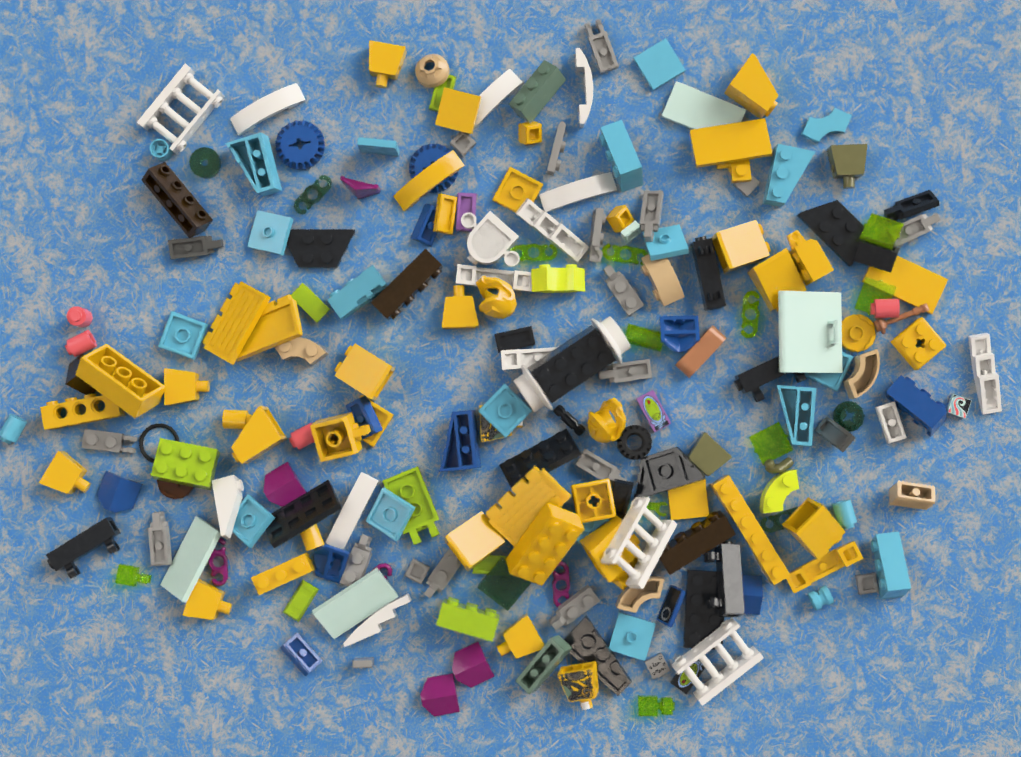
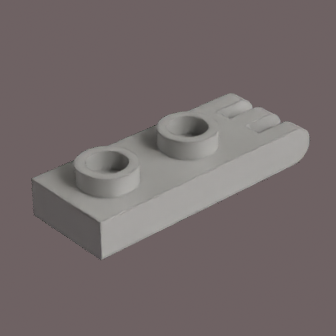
[547,121,566,176]

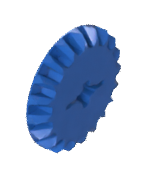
[275,120,325,170]
[409,143,458,193]

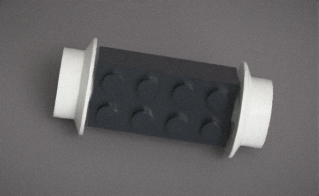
[513,316,631,413]

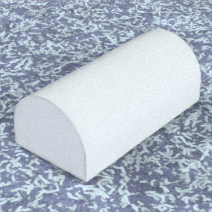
[875,401,907,444]

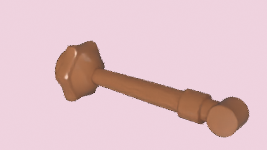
[873,303,929,334]

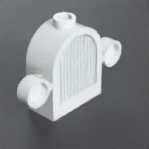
[461,211,520,267]

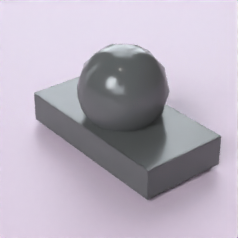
[815,416,855,452]

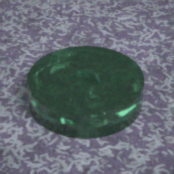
[189,147,221,179]

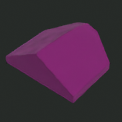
[340,176,381,199]
[263,462,306,507]
[452,641,495,688]
[420,673,460,716]

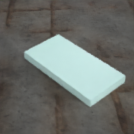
[661,81,746,130]
[160,516,221,602]
[312,568,398,639]

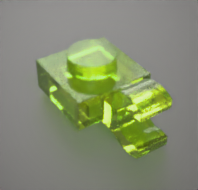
[646,502,668,517]
[115,563,152,587]

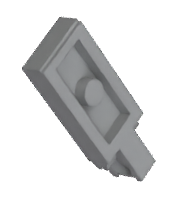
[640,191,664,242]
[588,208,606,263]
[886,213,941,247]
[603,265,644,316]
[598,359,653,383]
[575,448,627,486]
[148,511,172,566]
[340,534,373,586]
[424,548,461,598]
[549,585,600,630]

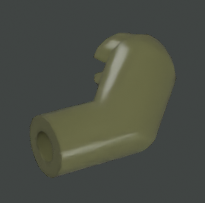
[764,457,794,473]

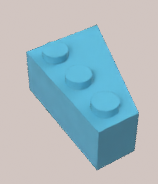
[599,120,643,192]
[225,132,282,196]
[762,144,815,207]
[328,265,388,321]
[777,385,816,447]
[871,532,911,600]

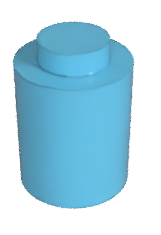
[0,413,27,444]
[832,499,857,529]

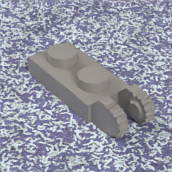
[584,19,619,74]
[82,429,138,453]

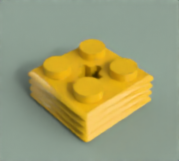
[891,317,946,370]
[571,479,616,523]

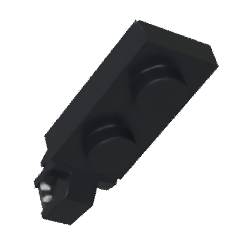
[884,190,939,223]

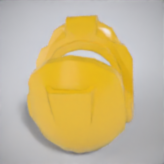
[476,276,517,319]
[587,398,626,443]

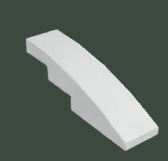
[515,198,589,262]
[968,333,1002,415]
[325,472,378,550]
[343,593,411,647]

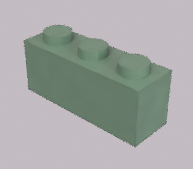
[509,60,566,124]
[515,635,572,694]

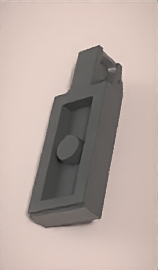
[168,236,224,259]

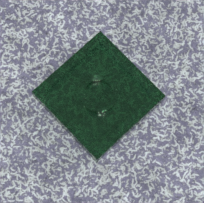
[477,557,531,611]

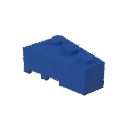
[885,375,948,437]
[439,410,481,472]

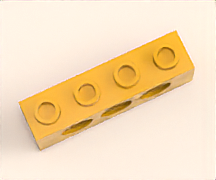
[40,394,125,430]

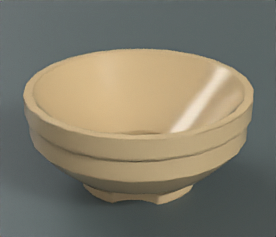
[415,54,450,88]

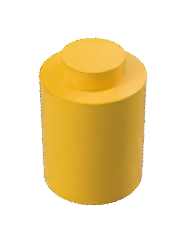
[222,410,252,429]
[300,524,324,551]

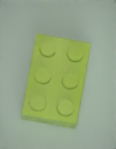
[151,438,220,490]
[436,597,500,642]

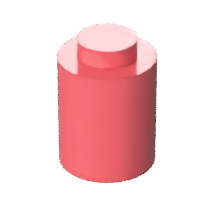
[870,299,900,318]
[67,306,93,328]
[65,330,97,357]
[289,423,314,450]

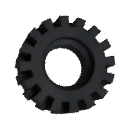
[617,425,652,460]

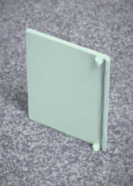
[778,291,843,373]

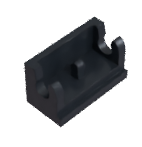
[854,237,900,273]

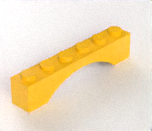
[710,475,790,585]

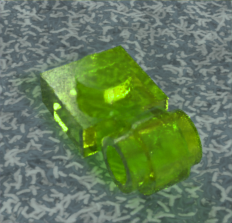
[638,695,675,716]

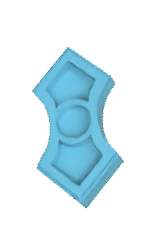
[801,108,852,143]

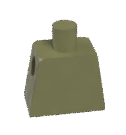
[827,144,867,189]
[687,432,732,476]

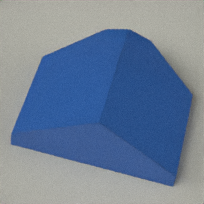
[659,315,700,353]
[97,471,143,513]
[313,544,350,584]
[742,574,763,615]

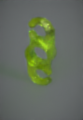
[602,243,648,266]
[510,244,558,262]
[741,291,760,338]

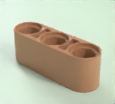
[675,325,727,378]

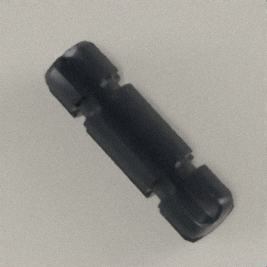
[553,405,586,436]

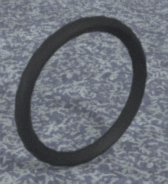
[139,423,179,463]

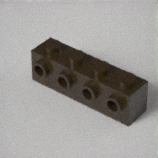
[141,162,213,238]
[371,248,443,321]
[659,510,736,575]

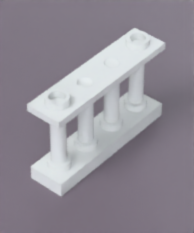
[137,63,224,154]
[600,497,677,589]
[671,618,764,706]

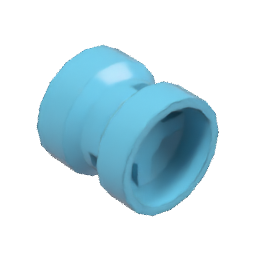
[150,139,173,161]
[808,585,834,611]

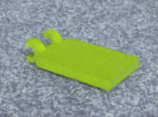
[382,466,440,545]

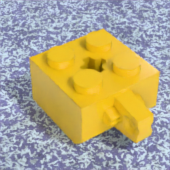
[786,230,834,286]
[310,412,371,462]

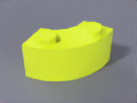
[531,264,585,293]
[759,469,799,514]

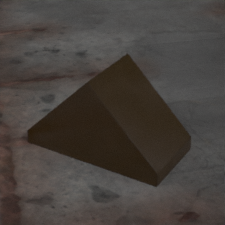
[65,354,97,395]

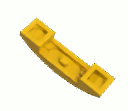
[393,150,465,212]
[786,541,864,593]

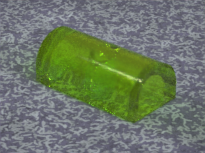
[625,323,663,352]

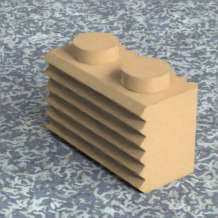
[889,480,935,510]

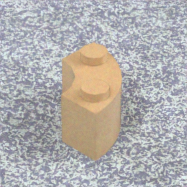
[641,254,685,306]
[274,337,328,365]
[843,349,880,399]
[615,576,664,613]

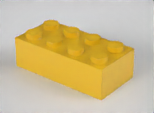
[75,344,166,419]
[506,502,584,586]

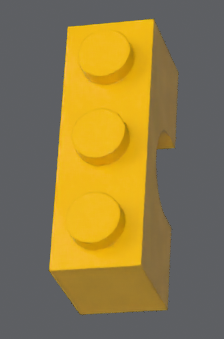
[251,552,315,595]

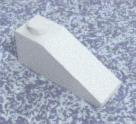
[212,475,244,540]

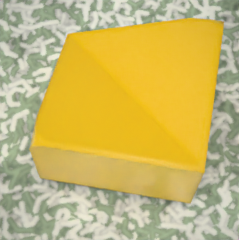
[518,121,542,145]
[606,205,635,233]

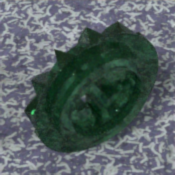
[833,401,865,432]

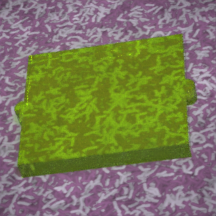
[860,213,904,250]
[854,277,896,315]
[749,422,793,465]

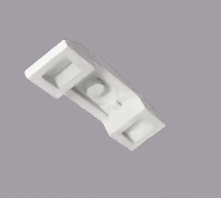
[575,48,593,128]
[467,69,523,135]
[230,83,306,136]
[539,172,617,212]
[455,264,532,292]
[500,346,559,370]

